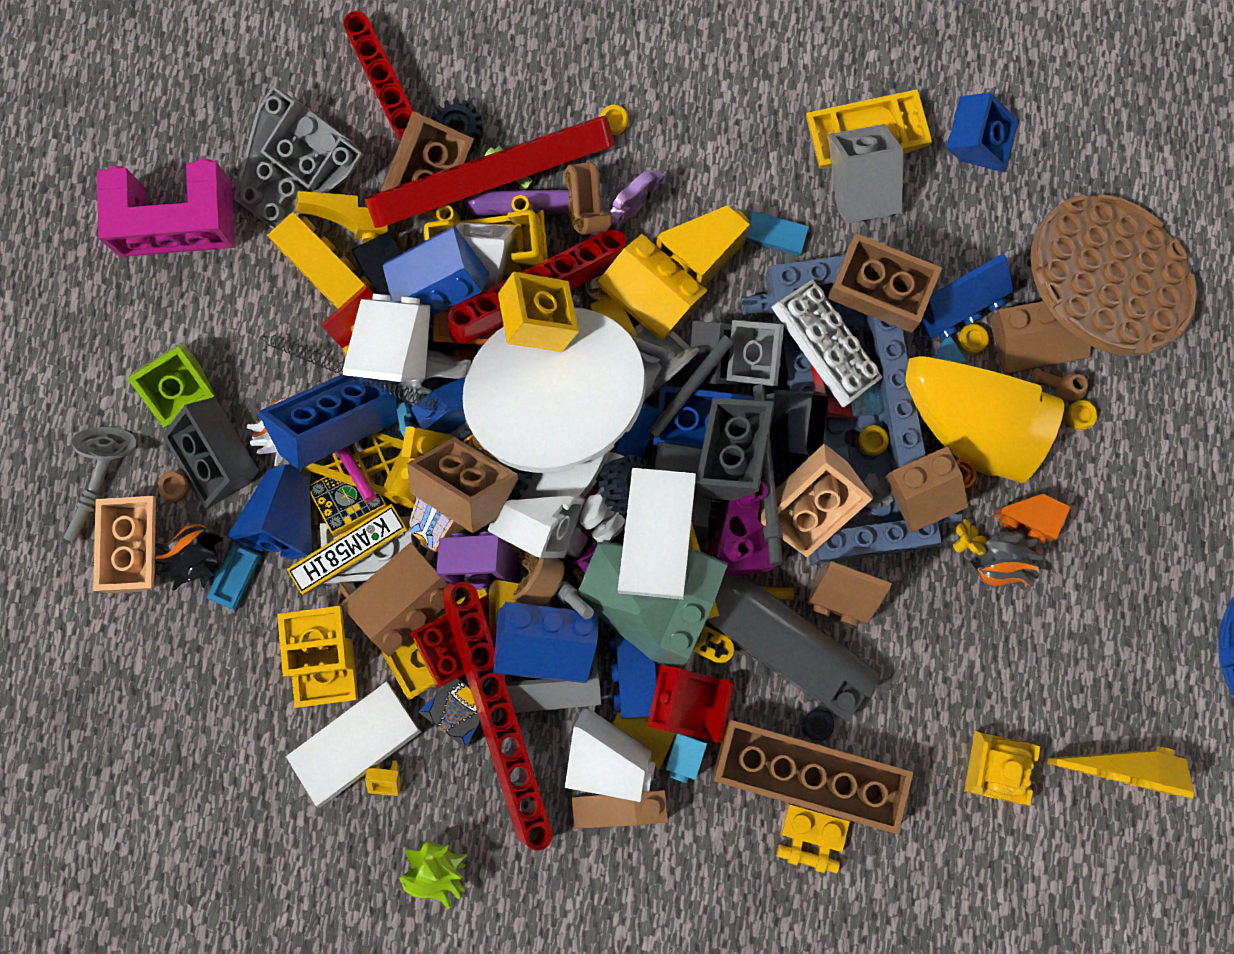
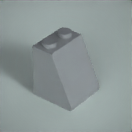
[828,124,903,223]

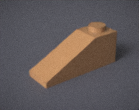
[572,788,668,829]

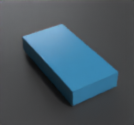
[745,211,809,256]
[207,543,262,611]

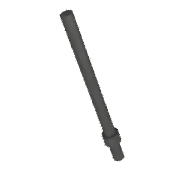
[753,385,783,566]

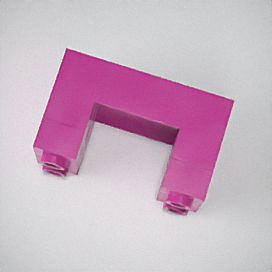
[97,158,235,257]

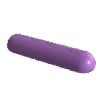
[464,190,569,216]

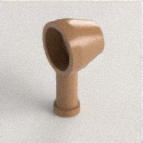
[1031,367,1088,403]

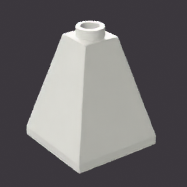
[456,222,518,299]

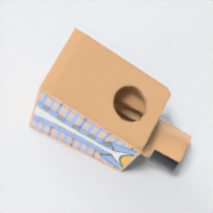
[408,497,468,560]

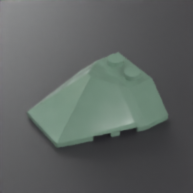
[578,542,728,669]

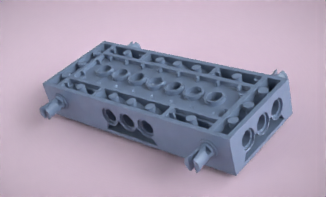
[741,255,962,565]

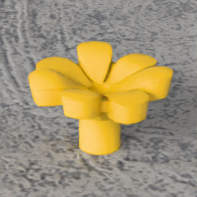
[953,519,987,556]

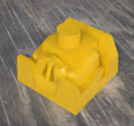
[964,731,1041,806]

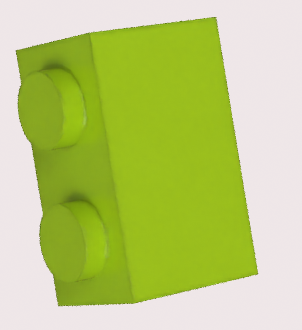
[127,341,215,428]

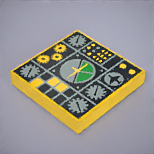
[310,460,387,537]

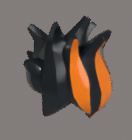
[155,524,224,591]

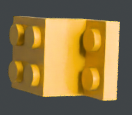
[277,606,358,708]

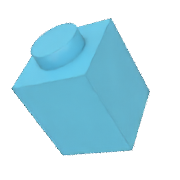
[665,733,707,783]

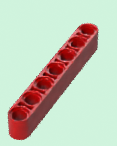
[449,229,626,344]

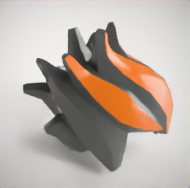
[968,531,1045,590]

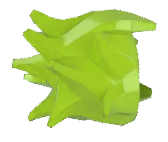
[399,841,468,909]

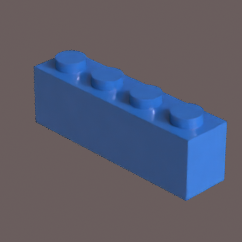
[610,630,656,720]

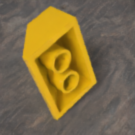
[596,234,708,342]

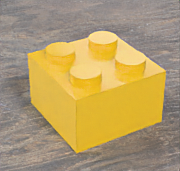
[498,271,579,352]

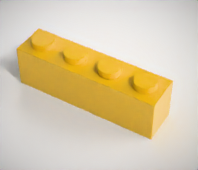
[267,212,376,309]

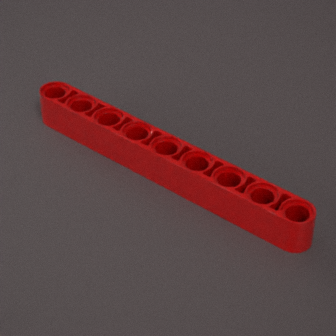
[365,116,615,228]
[442,582,552,851]

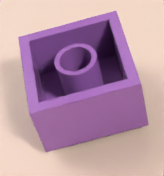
[436,532,518,591]

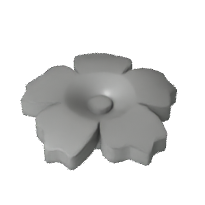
[863,473,894,510]

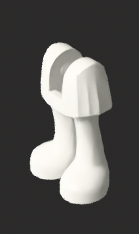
[579,452,629,542]

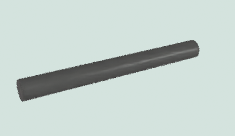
[648,335,734,438]

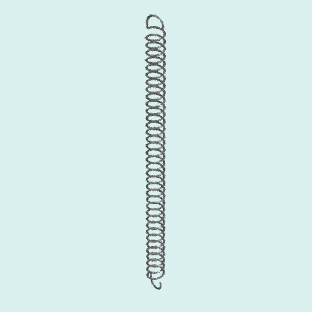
[260,335,447,413]

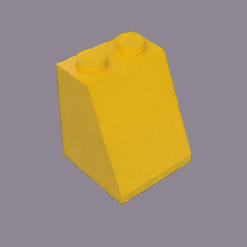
[656,205,750,287]

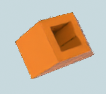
[993,494,1071,544]

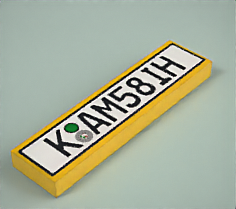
[287,504,408,596]

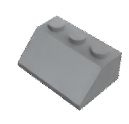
[505,647,601,713]

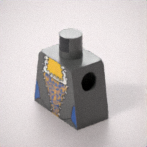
[419,678,492,748]

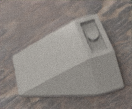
[233,85,364,229]

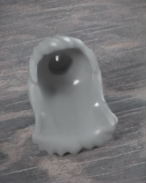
[400,350,473,406]

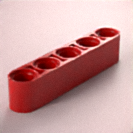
[343,11,413,141]

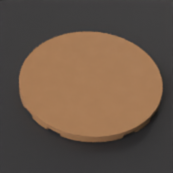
[1031,194,1197,356]

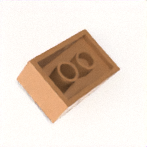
[806,561,892,627]

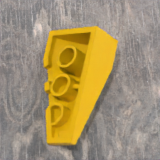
[1047,746,1194,799]

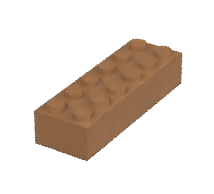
[712,719,914,835]

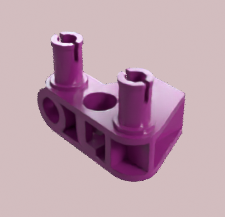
[707,481,776,576]

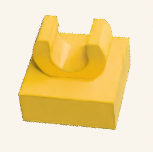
[365,760,401,796]

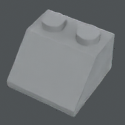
[726,320,784,386]

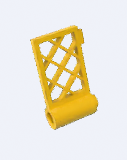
[304,432,416,508]

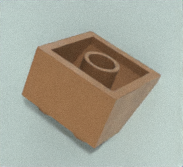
[884,446,968,533]

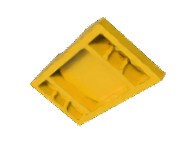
[806,89,932,169]

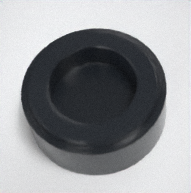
[802,709,834,741]

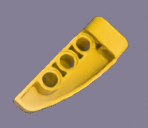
[905,356,1064,483]

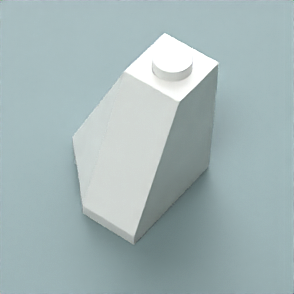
[487,496,585,558]

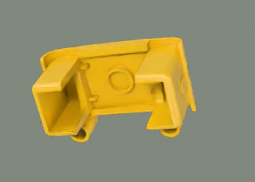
[424,195,548,277]

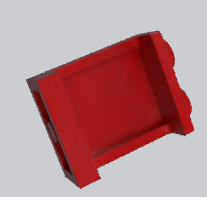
[647,665,734,743]

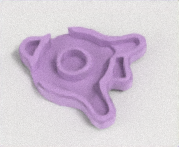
[609,170,665,230]

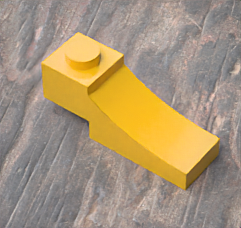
[295,191,388,243]

